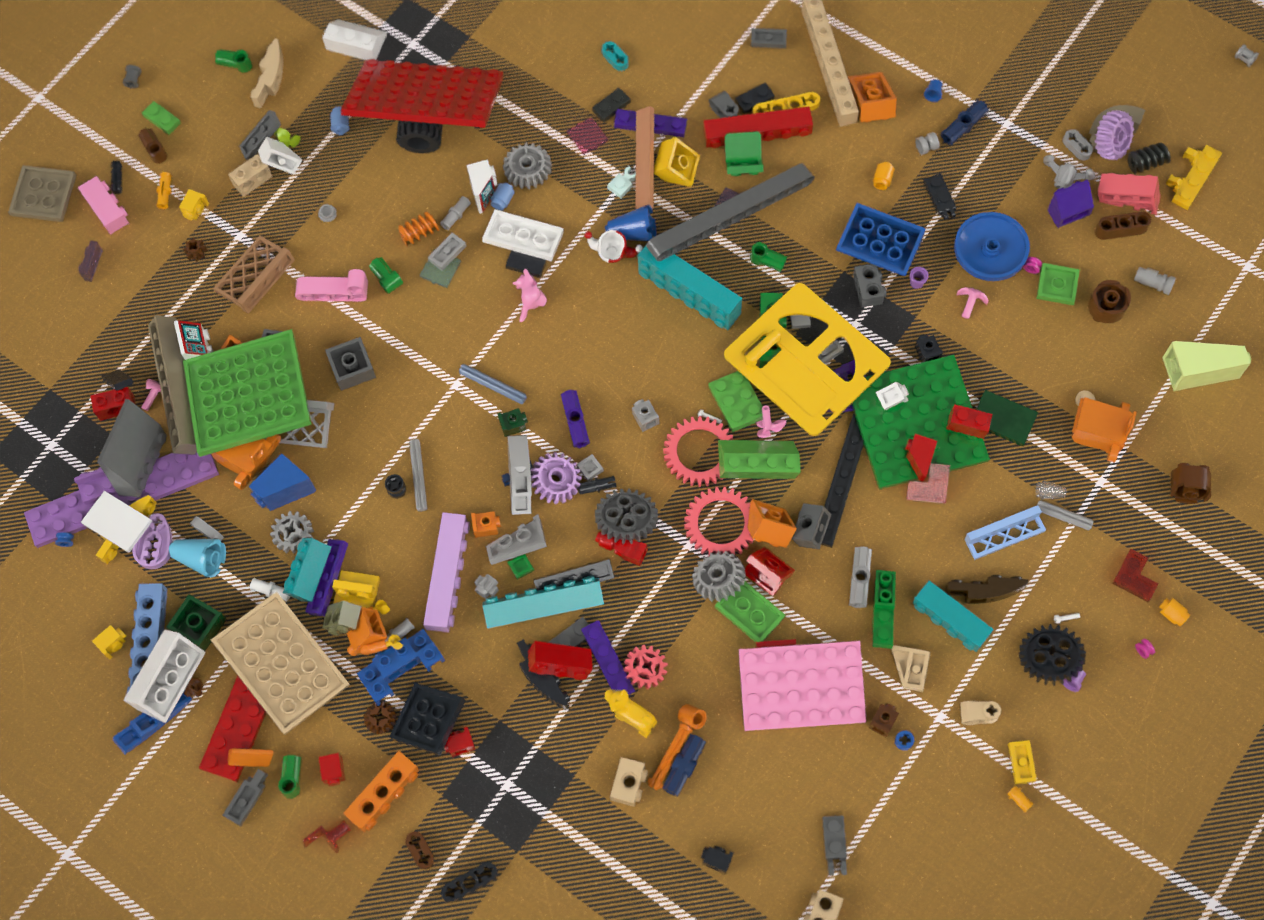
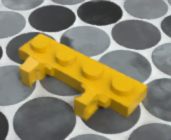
[1166,145,1222,210]

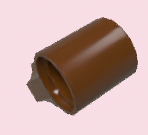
[138,128,167,164]

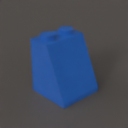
[249,454,316,511]

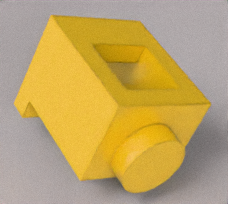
[179,189,209,220]
[92,625,126,659]

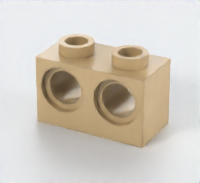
[228,154,272,197]
[804,889,843,920]

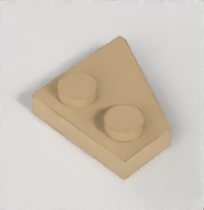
[892,645,930,692]

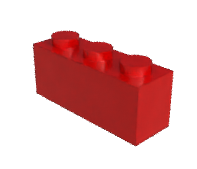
[528,641,593,680]

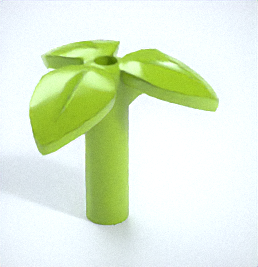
[274,127,301,148]

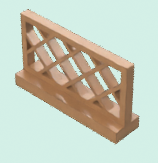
[213,235,295,314]

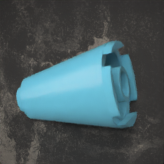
[169,539,226,578]

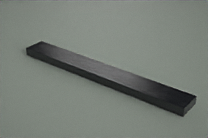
[821,412,864,548]

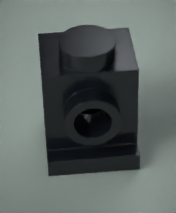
[915,334,943,363]
[701,846,734,875]

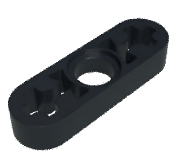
[441,862,498,903]

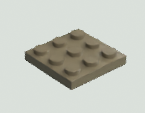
[8,165,76,222]

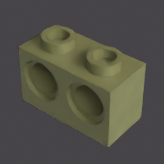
[322,601,361,636]

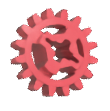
[623,645,668,689]

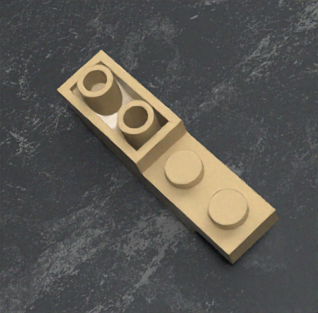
[251,38,283,108]

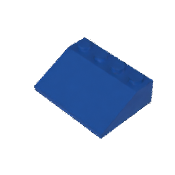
[836,203,926,277]

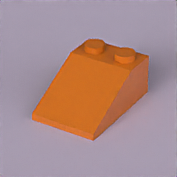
[848,72,897,122]

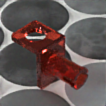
[302,821,351,854]

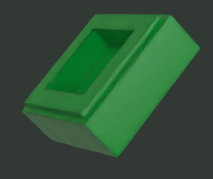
[507,554,534,580]

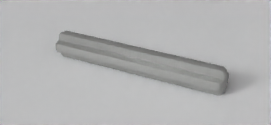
[409,439,427,512]

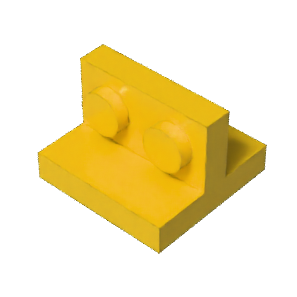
[332,570,380,608]

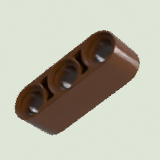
[1095,211,1152,240]

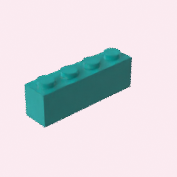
[912,580,994,652]

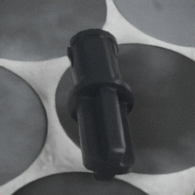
[578,475,617,495]

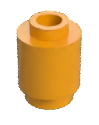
[873,162,895,190]
[1159,597,1190,627]

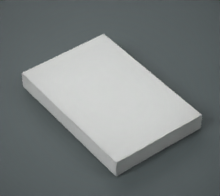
[81,491,152,553]

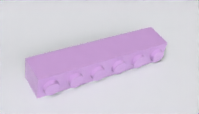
[423,512,470,633]

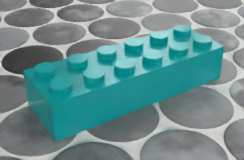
[638,244,742,330]

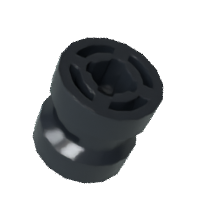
[385,474,406,499]

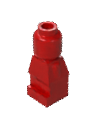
[595,531,648,566]

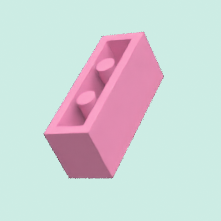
[78,176,128,234]

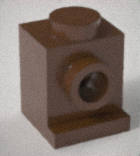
[869,703,899,738]

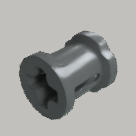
[122,65,142,88]

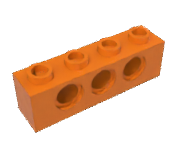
[343,751,419,833]

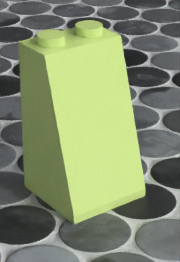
[1162,341,1251,391]

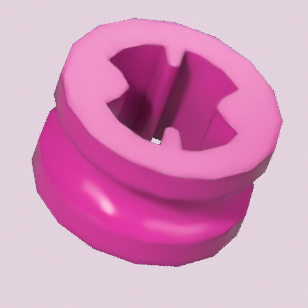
[1023,257,1042,274]
[1135,639,1155,659]

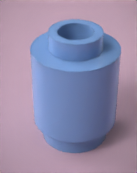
[330,107,349,135]
[490,183,515,211]

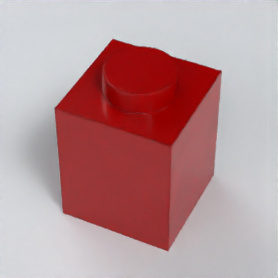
[319,753,345,786]

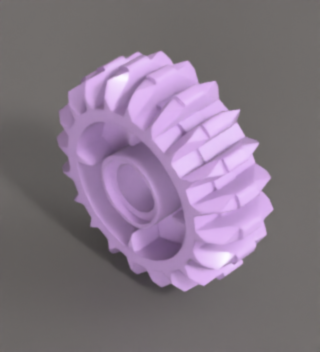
[1095,110,1135,160]
[530,452,582,504]

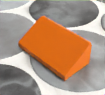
[228,748,273,767]

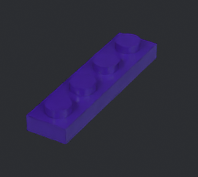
[614,109,687,137]
[305,539,348,617]
[581,620,635,695]

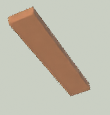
[635,106,654,209]

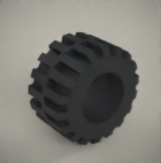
[396,120,443,154]

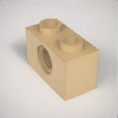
[610,757,648,807]

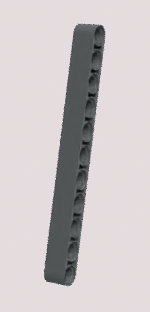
[646,163,815,261]

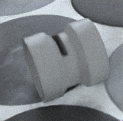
[915,132,940,155]

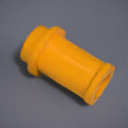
[1007,785,1034,813]

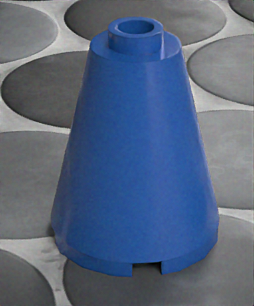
[605,205,657,241]

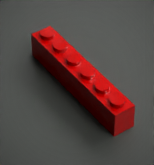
[703,106,813,148]

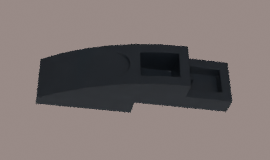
[517,639,571,710]

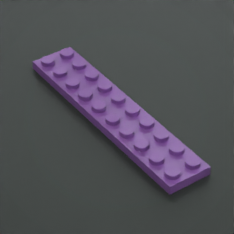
[24,452,219,548]

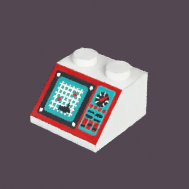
[467,160,497,214]
[174,320,213,360]

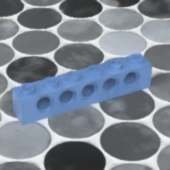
[127,583,168,693]

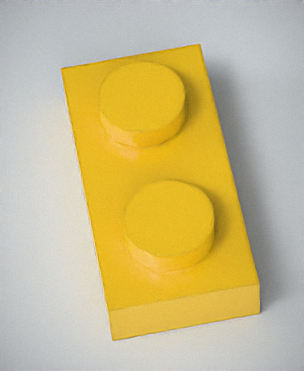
[1008,740,1037,785]

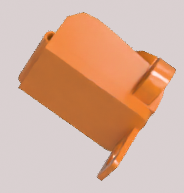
[1072,397,1137,463]
[212,434,281,490]

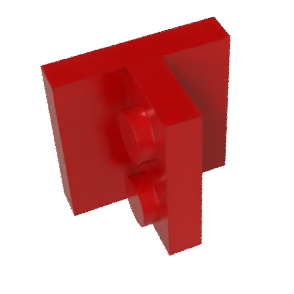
[744,547,795,597]

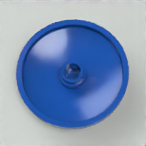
[954,212,1030,281]

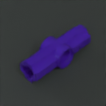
[561,390,590,448]

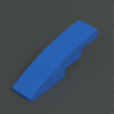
[113,690,192,755]

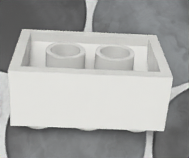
[323,20,387,60]

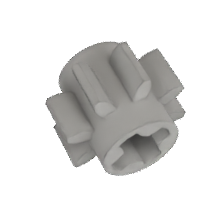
[474,574,499,599]

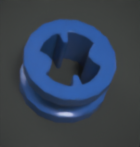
[55,532,74,547]
[895,731,914,751]

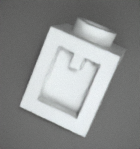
[876,382,909,410]

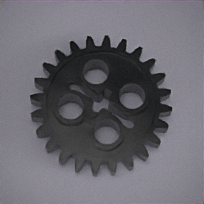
[1019,624,1086,686]

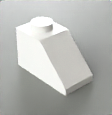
[258,137,302,174]

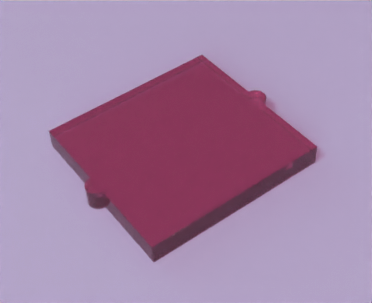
[567,117,608,155]

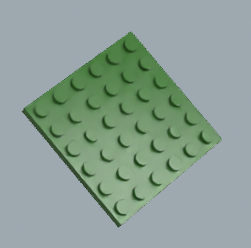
[183,329,312,457]

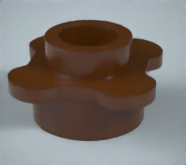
[184,678,203,697]

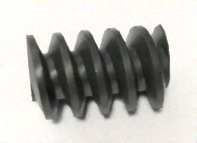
[1128,142,1171,174]

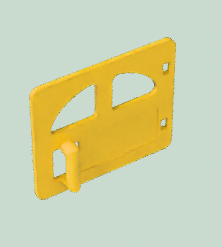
[724,283,891,436]

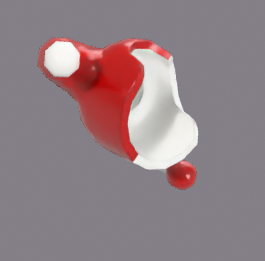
[584,230,643,263]

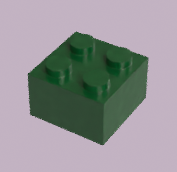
[166,594,227,651]

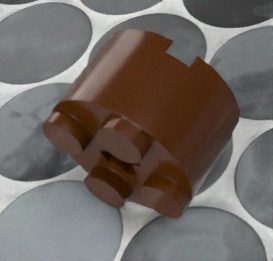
[1088,280,1131,323]
[1170,463,1211,504]

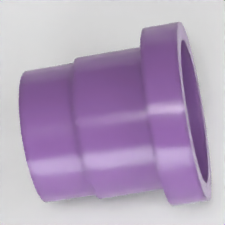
[909,267,928,289]
[1064,671,1086,692]

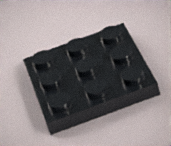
[389,683,466,756]

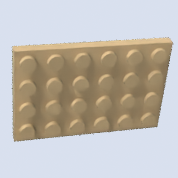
[211,592,350,735]

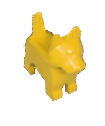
[605,689,657,738]

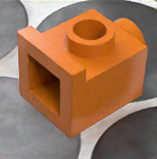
[471,511,501,538]

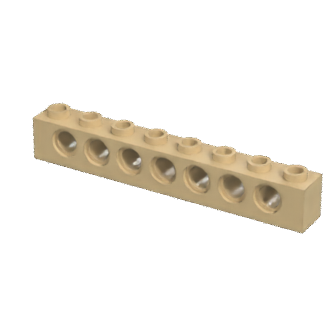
[802,0,859,127]

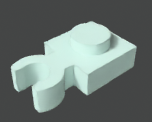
[607,166,636,199]

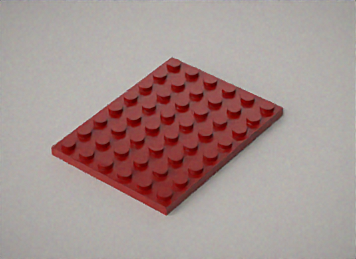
[341,59,504,128]

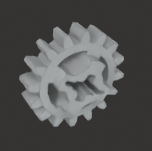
[270,511,314,554]

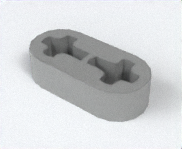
[1063,130,1093,160]
[190,516,224,542]

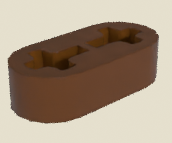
[406,832,435,870]

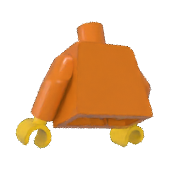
[347,600,403,656]

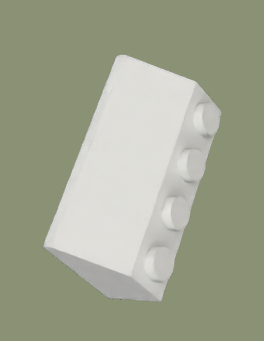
[123,630,206,723]

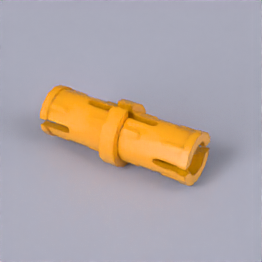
[156,172,172,209]

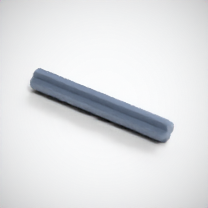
[459,364,527,404]

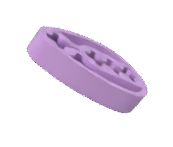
[133,513,172,569]

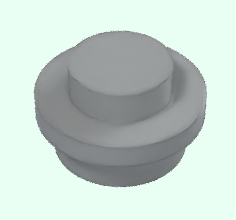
[318,204,337,222]

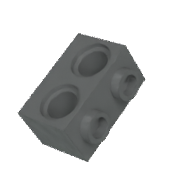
[853,264,887,308]

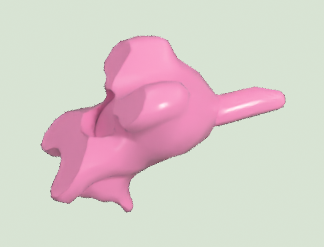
[513,269,547,322]

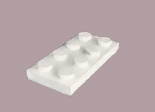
[482,210,564,261]

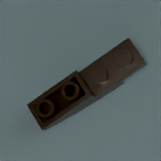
[945,575,1028,604]

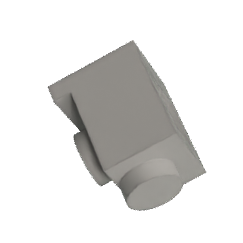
[632,399,659,432]

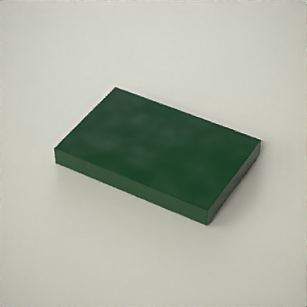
[976,390,1038,446]

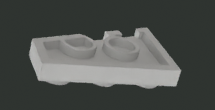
[486,515,547,565]

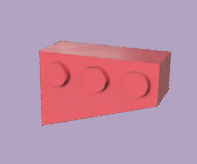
[1098,173,1160,215]

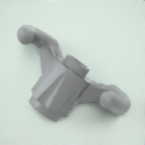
[1043,155,1095,189]

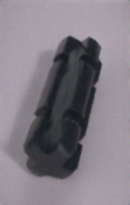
[111,160,122,194]

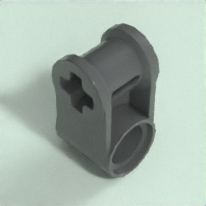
[709,91,738,118]

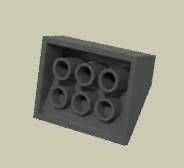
[97,399,167,497]

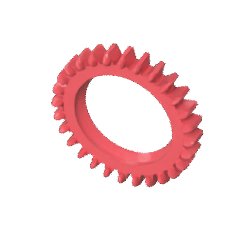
[663,416,733,487]
[684,487,754,557]

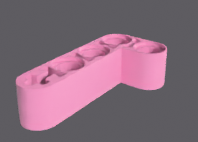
[295,269,368,302]

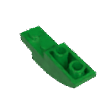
[872,570,896,649]

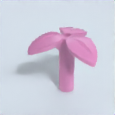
[957,287,988,319]
[142,379,161,411]
[756,405,786,438]

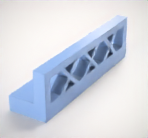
[964,505,1046,560]

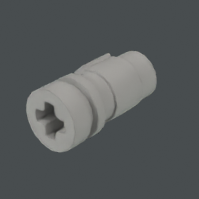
[1134,267,1176,295]

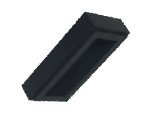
[505,250,546,278]
[102,369,134,391]

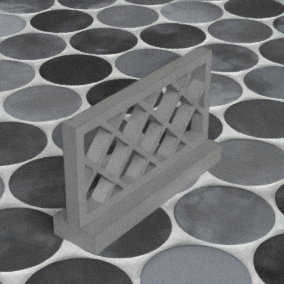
[263,400,334,448]

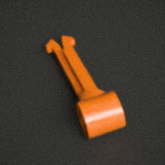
[648,704,707,790]

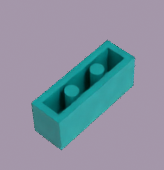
[283,538,331,602]

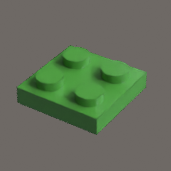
[1036,263,1080,305]

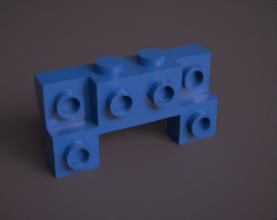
[356,629,445,706]

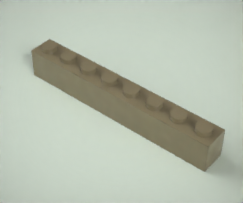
[148,315,197,455]

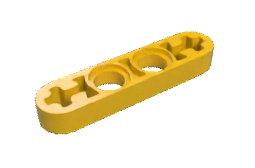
[752,92,820,114]

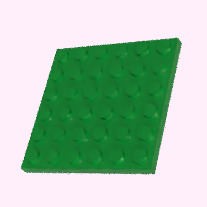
[847,355,990,490]

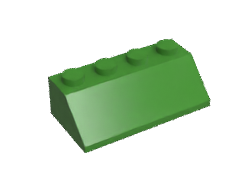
[718,440,801,479]

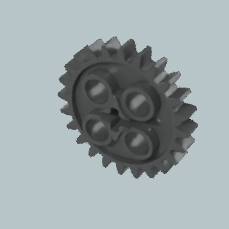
[595,488,658,544]

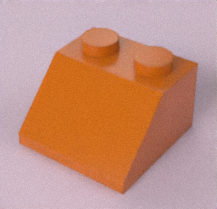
[747,499,797,548]

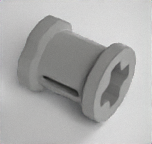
[1234,44,1259,67]

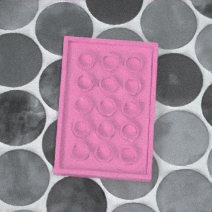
[739,641,866,731]

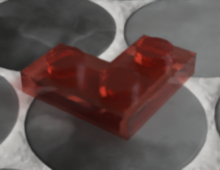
[906,463,950,504]
[1112,549,1158,602]

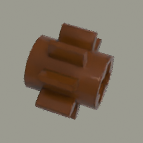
[183,238,208,262]

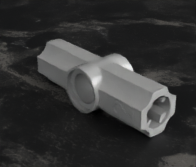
[849,546,872,608]

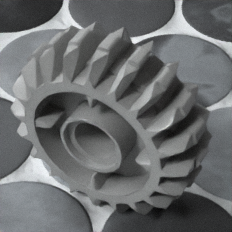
[503,143,552,190]
[692,550,746,602]

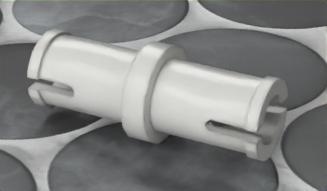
[250,578,290,601]

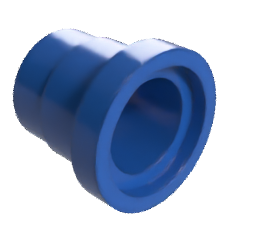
[924,79,943,102]

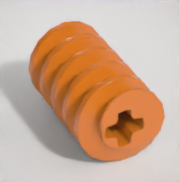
[398,212,440,247]

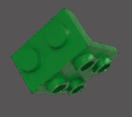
[725,131,763,176]

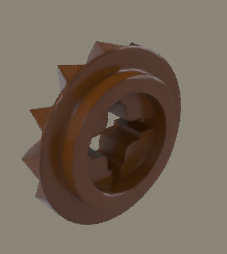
[364,702,396,734]

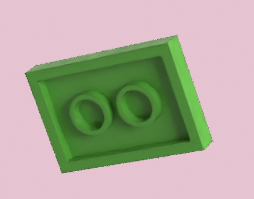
[708,371,763,432]
[715,579,786,642]

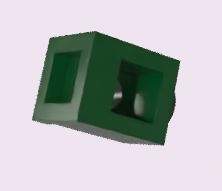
[497,408,528,437]

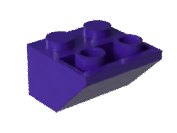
[1047,180,1094,228]

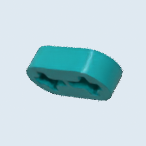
[602,41,628,71]

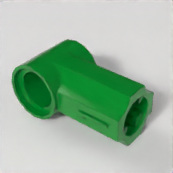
[215,49,253,73]
[750,242,787,272]
[369,257,403,294]
[278,755,302,799]

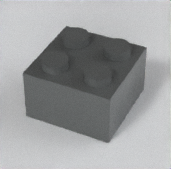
[325,337,376,391]

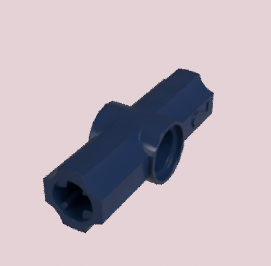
[940,100,989,145]
[662,734,706,797]

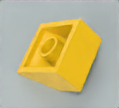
[654,137,700,187]

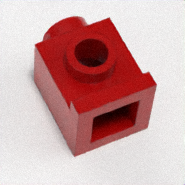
[444,726,476,757]

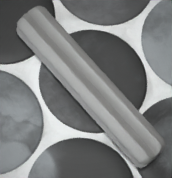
[1037,500,1094,530]

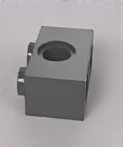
[792,503,831,550]

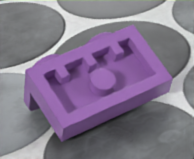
[74,467,118,505]

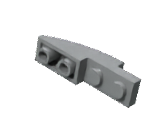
[507,435,532,515]

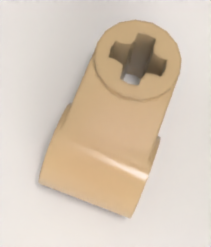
[960,701,1001,725]

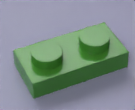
[142,101,181,135]

